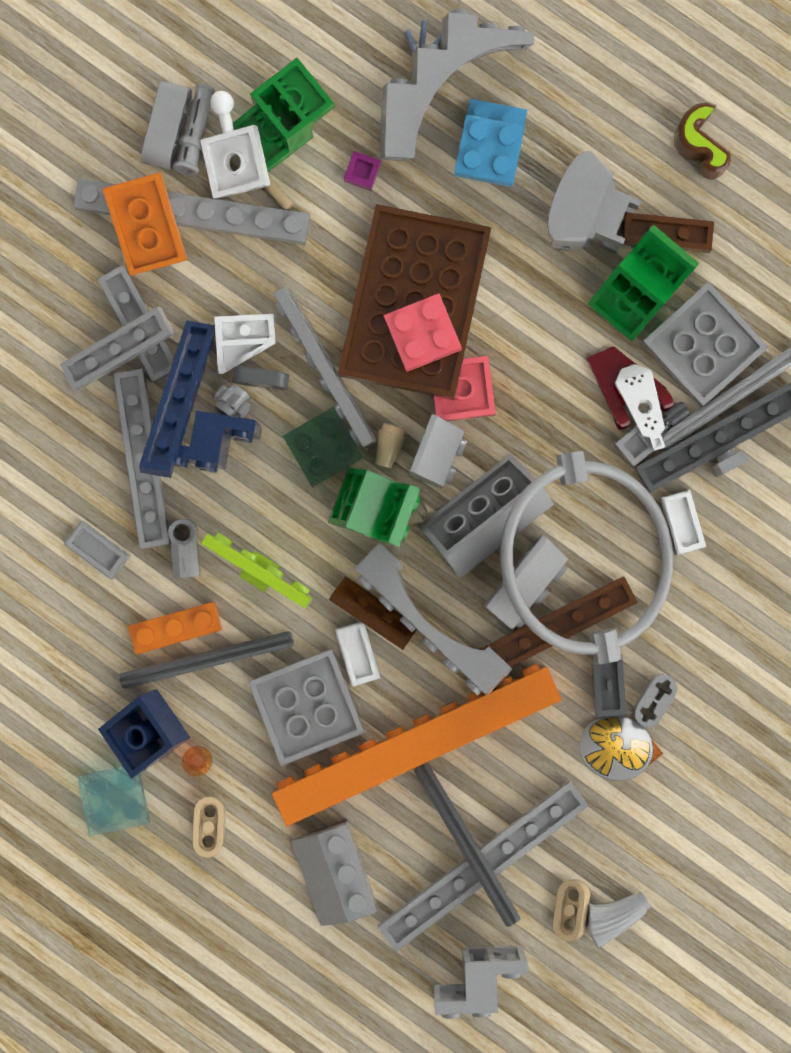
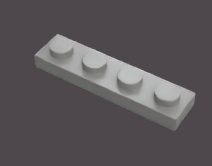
[97,265,174,384]
[60,307,174,391]

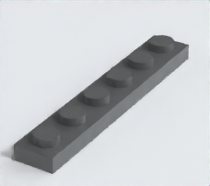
[634,382,791,493]

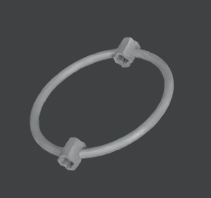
[500,451,673,664]

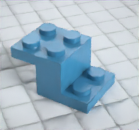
[454,99,527,187]

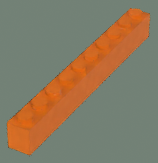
[271,663,562,827]

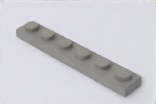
[274,287,377,448]
[113,369,171,549]

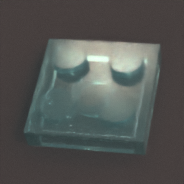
[77,766,150,836]

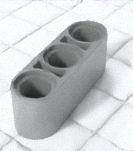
[141,81,192,170]

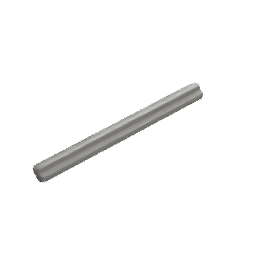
[661,347,791,451]

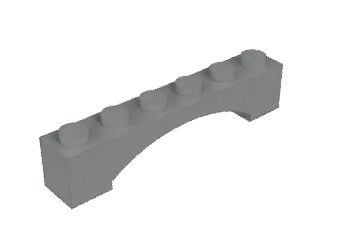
[355,543,512,696]

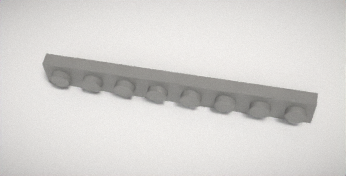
[73,178,310,245]
[378,780,589,952]

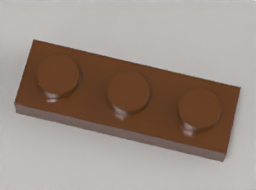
[622,212,714,253]
[329,576,417,650]

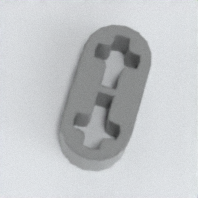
[633,674,677,727]

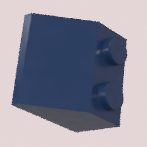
[98,689,191,779]

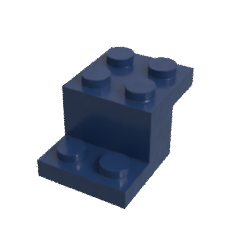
[175,411,262,473]

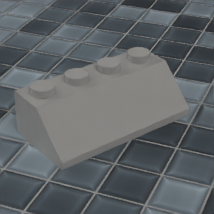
[418,453,554,578]

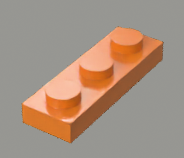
[128,602,223,655]

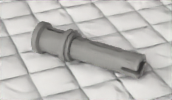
[173,84,215,176]

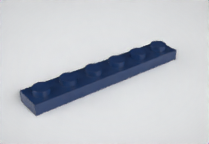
[139,320,215,478]

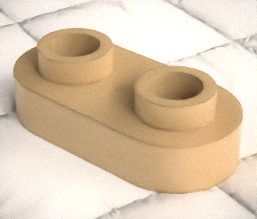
[192,795,226,858]
[553,879,590,942]

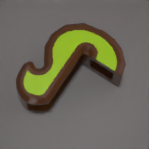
[674,102,731,179]

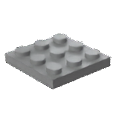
[641,282,768,407]
[248,649,365,766]

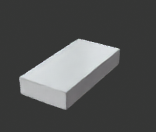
[660,490,706,555]
[335,622,381,687]

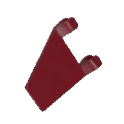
[587,346,674,430]

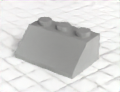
[483,535,568,630]
[291,819,378,926]

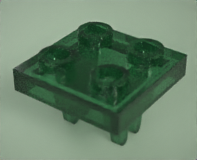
[283,407,364,488]

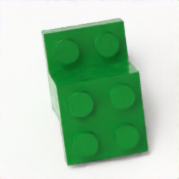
[233,57,335,173]
[587,225,699,342]
[328,468,420,546]

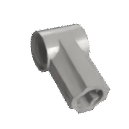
[168,519,200,578]

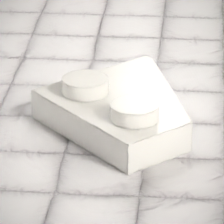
[214,314,276,374]

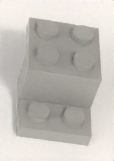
[433,946,528,1019]

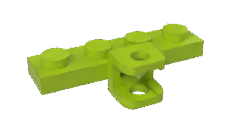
[201,532,313,609]

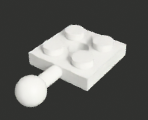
[200,91,270,199]

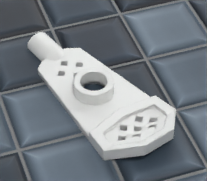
[614,364,665,451]

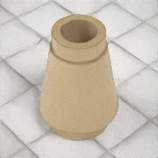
[375,423,407,468]

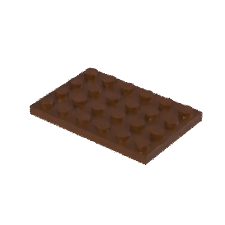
[338,204,491,400]

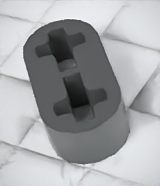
[232,367,289,390]

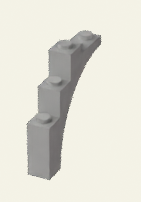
[380,9,535,162]

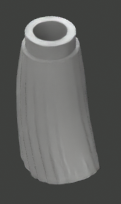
[585,892,651,948]

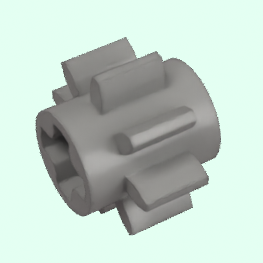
[214,384,251,418]

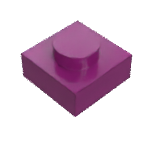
[344,151,381,191]

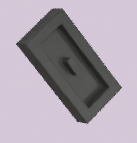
[591,655,627,717]

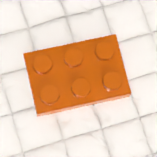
[102,172,188,276]

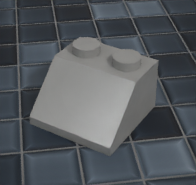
[409,414,467,489]

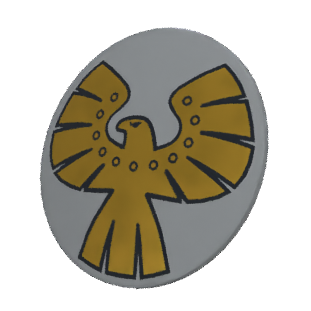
[580,715,653,781]

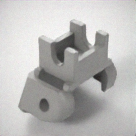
[547,151,641,254]

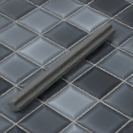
[119,631,294,689]
[414,763,520,927]

